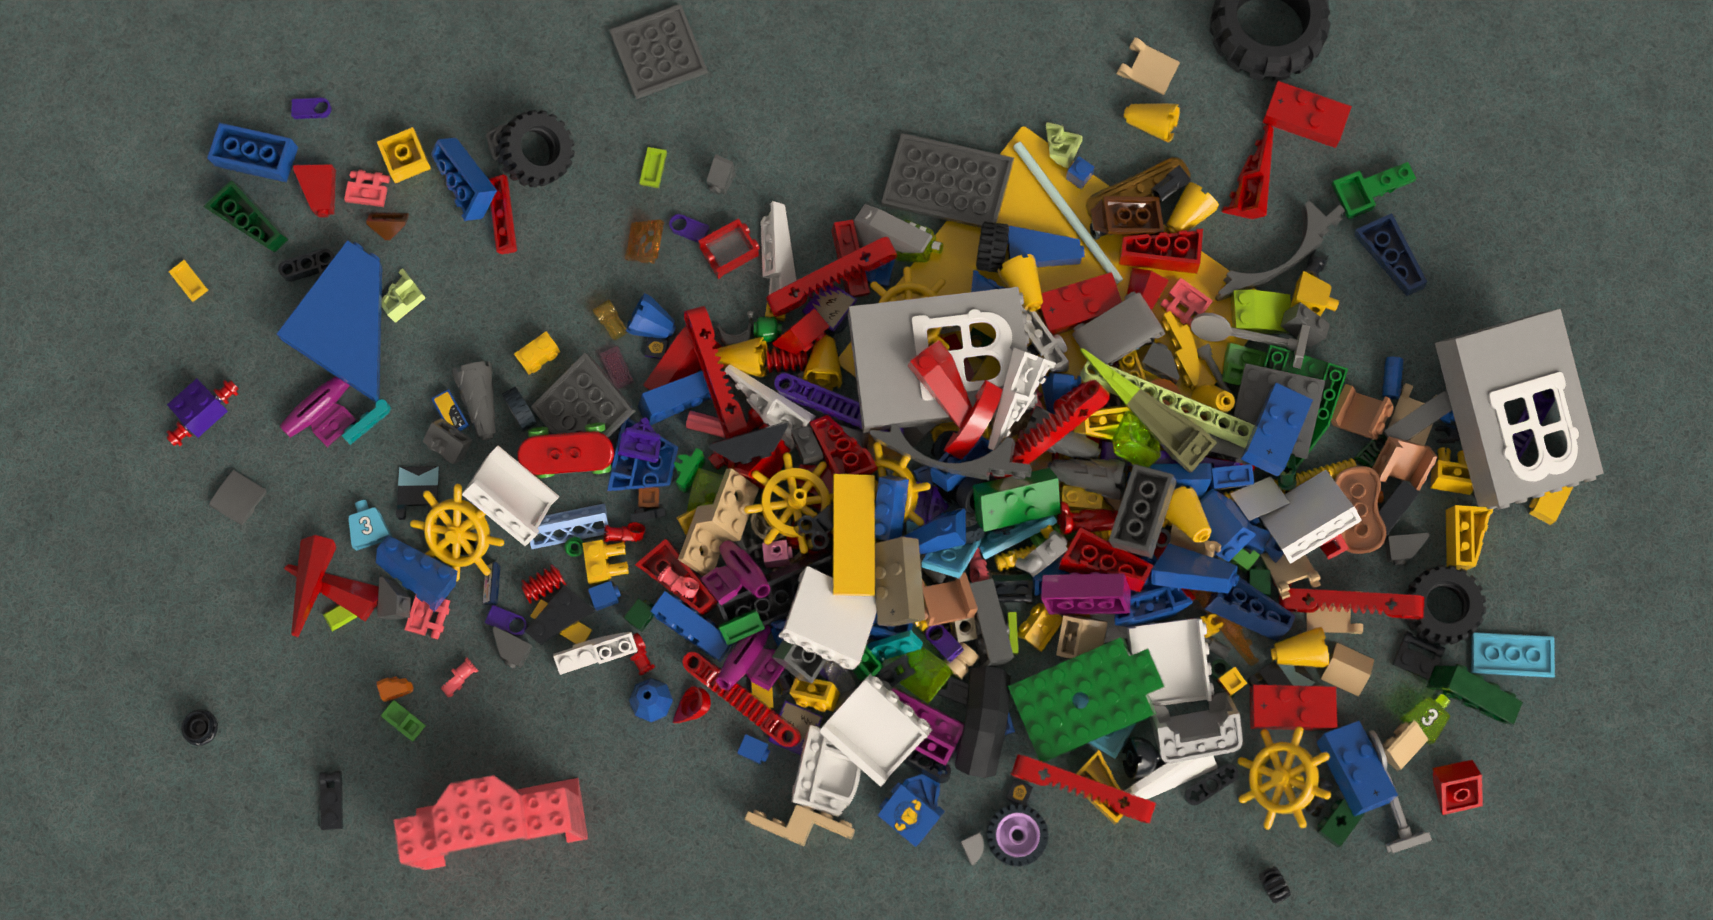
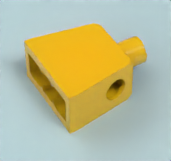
[1290,271,1339,316]

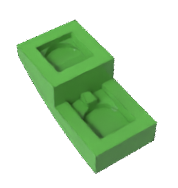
[380,700,426,742]

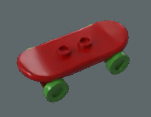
[518,422,614,478]

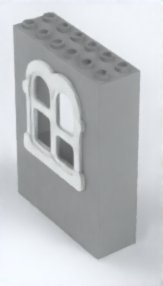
[848,287,1038,433]
[1435,309,1604,510]

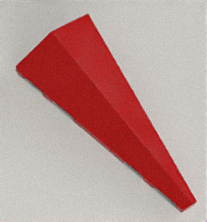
[1222,124,1274,219]
[1112,267,1169,368]
[291,535,337,637]
[284,564,379,622]

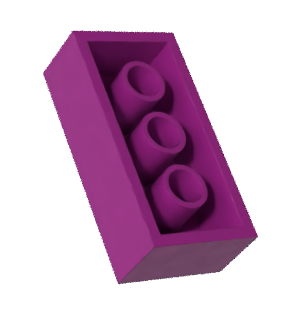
[1041,572,1131,614]

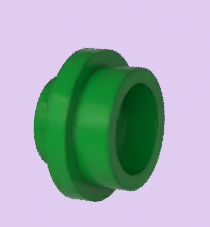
[564,537,584,557]

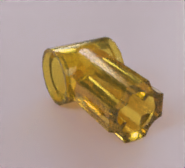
[592,299,627,341]

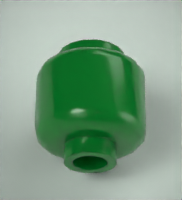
[754,317,782,342]

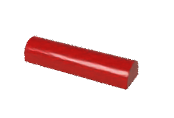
[489,174,517,254]

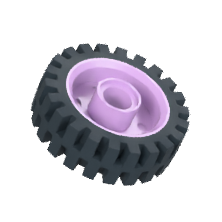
[987,804,1048,867]

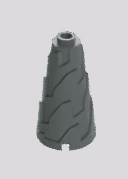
[452,361,496,441]
[1022,406,1101,460]
[1048,458,1128,500]

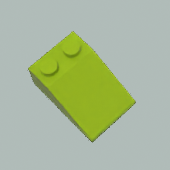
[1231,290,1291,334]

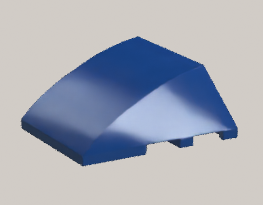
[607,417,678,491]
[1115,554,1193,627]

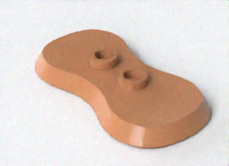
[1335,466,1386,554]

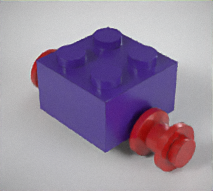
[166,378,239,446]

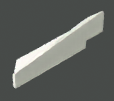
[761,201,798,296]
[1021,305,1069,373]
[1125,756,1218,799]

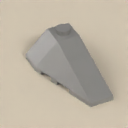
[854,204,932,253]

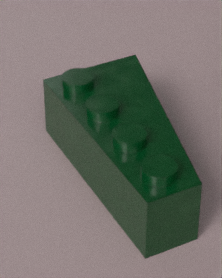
[203,180,289,253]
[1426,664,1523,724]

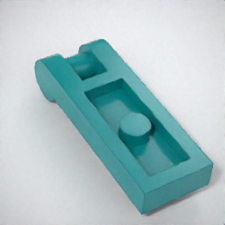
[342,399,391,445]
[867,630,923,664]

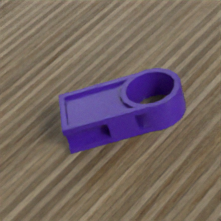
[291,97,332,119]
[669,214,710,243]
[485,605,528,636]
[926,624,964,663]

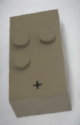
[875,537,925,627]

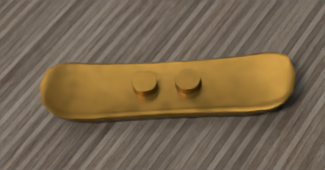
[1086,157,1191,218]

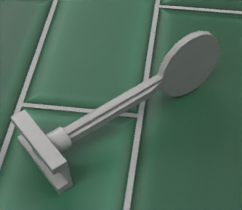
[1191,313,1310,369]
[1367,730,1432,853]

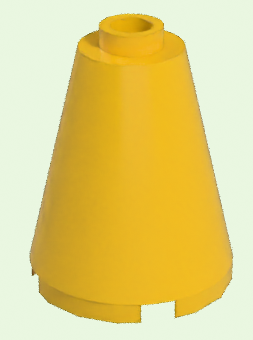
[1124,103,1180,142]
[1166,182,1219,234]
[997,254,1043,312]
[803,335,842,391]
[715,337,768,377]
[1190,384,1235,421]
[1165,486,1211,542]
[1270,627,1329,668]

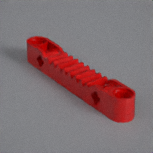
[766,237,897,317]
[684,306,748,438]
[990,380,1110,480]
[1278,588,1424,619]
[682,652,801,747]
[1011,754,1156,824]

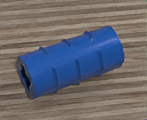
[1382,357,1404,400]

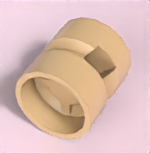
[941,642,980,680]

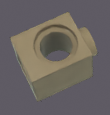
[950,617,977,643]

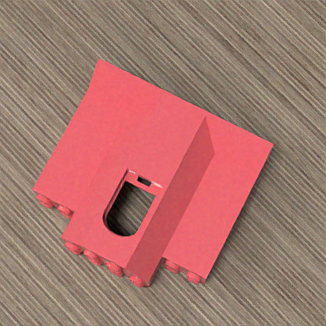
[394,776,588,870]

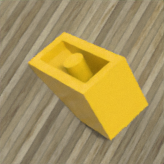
[1529,486,1573,525]

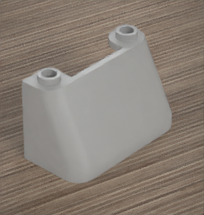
[1072,291,1165,366]
[1149,692,1243,763]

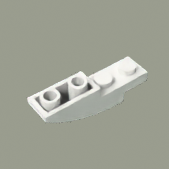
[553,632,638,675]

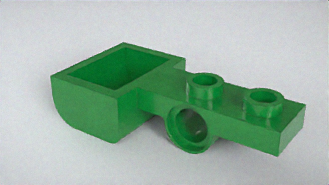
[1331,162,1416,219]

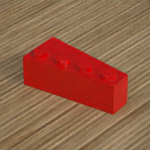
[1119,228,1203,274]
[1059,527,1153,592]
[635,539,717,615]

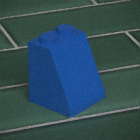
[1200,489,1256,562]

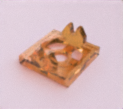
[625,219,664,264]

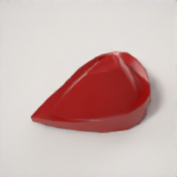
[673,686,711,723]

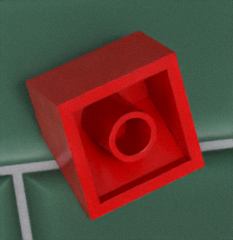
[772,308,830,355]
[1433,759,1483,815]

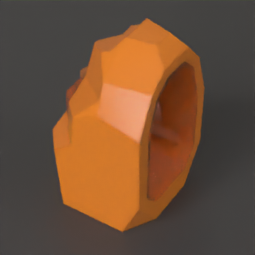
[377,676,414,702]

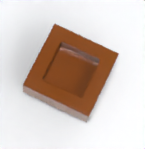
[638,487,660,509]

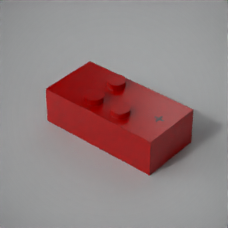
[1262,81,1352,148]
[1038,272,1122,336]
[1249,685,1337,731]

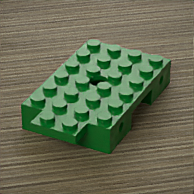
[1008,637,1165,762]

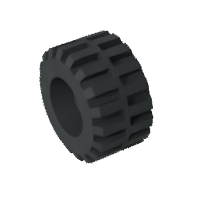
[976,221,1009,273]

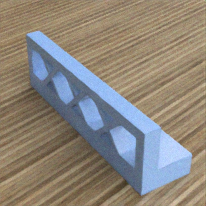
[530,503,609,549]

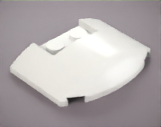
[792,725,861,816]

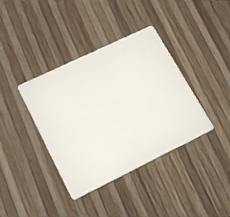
[1230,477,1290,521]

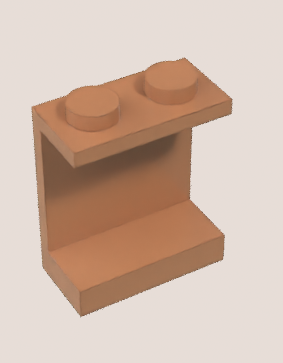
[1331,384,1394,440]
[1372,437,1437,490]
[922,572,978,627]

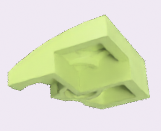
[1046,122,1082,168]
[382,268,425,323]

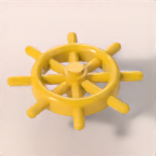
[870,267,949,350]
[873,442,931,526]
[744,452,833,554]
[410,484,504,582]
[1237,726,1331,829]

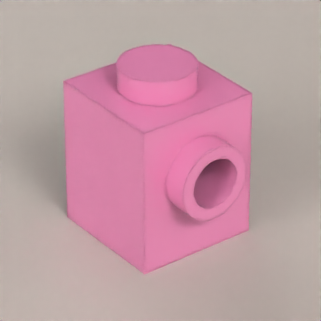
[762,540,793,568]

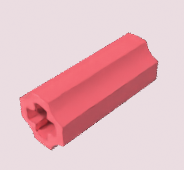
[686,410,725,438]

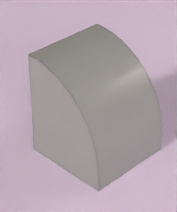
[961,833,984,866]

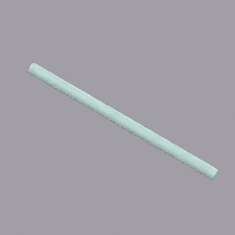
[1013,142,1123,284]

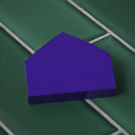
[617,417,661,463]
[907,481,949,524]

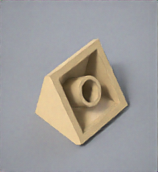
[1321,643,1374,696]

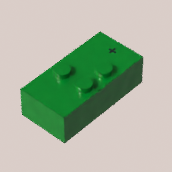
[973,467,1060,532]

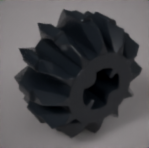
[1259,866,1291,904]

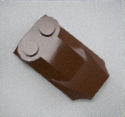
[1090,196,1164,236]

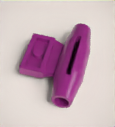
[279,376,357,447]
[701,540,770,606]
[716,625,785,691]

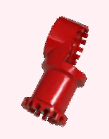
[603,522,645,543]
[630,633,655,676]

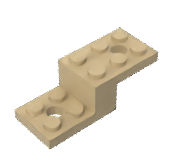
[678,468,759,576]
[745,805,855,846]

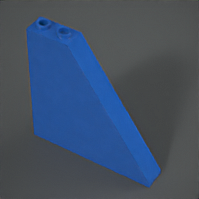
[277,240,382,402]

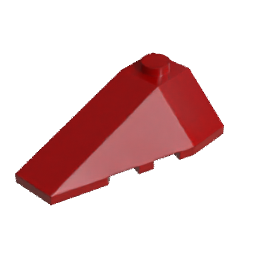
[643,326,721,390]
[908,340,973,429]
[809,415,877,477]

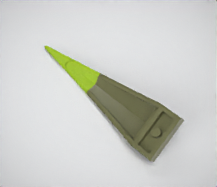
[1080,348,1217,473]

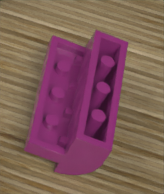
[892,687,964,766]

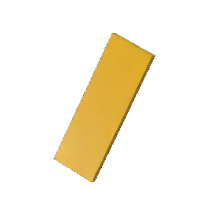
[833,474,875,596]

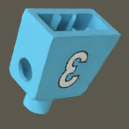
[349,500,392,551]

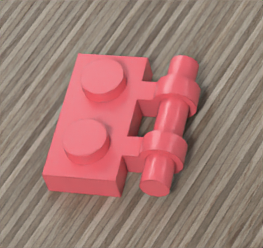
[344,170,390,207]
[1161,278,1213,327]
[404,595,450,640]

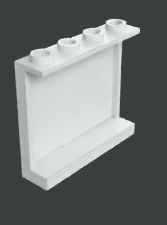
[462,446,559,546]
[1259,470,1362,563]
[779,566,877,670]
[1126,618,1214,705]
[819,674,932,787]

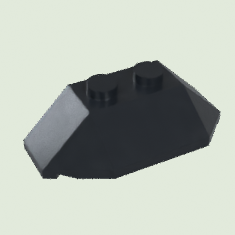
[709,421,789,464]

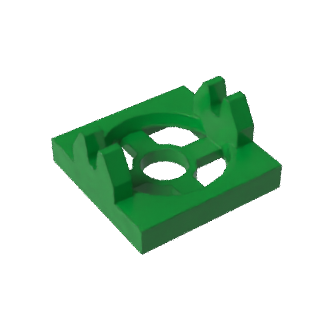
[674,448,706,493]

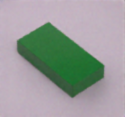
[719,609,765,645]

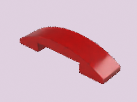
[944,380,1003,460]

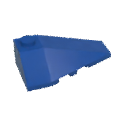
[902,508,966,555]

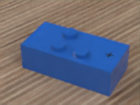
[207,123,298,182]
[1241,383,1313,477]
[1316,721,1398,817]

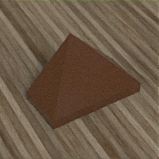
[366,213,409,240]

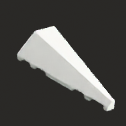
[988,348,1056,450]
[724,365,816,453]

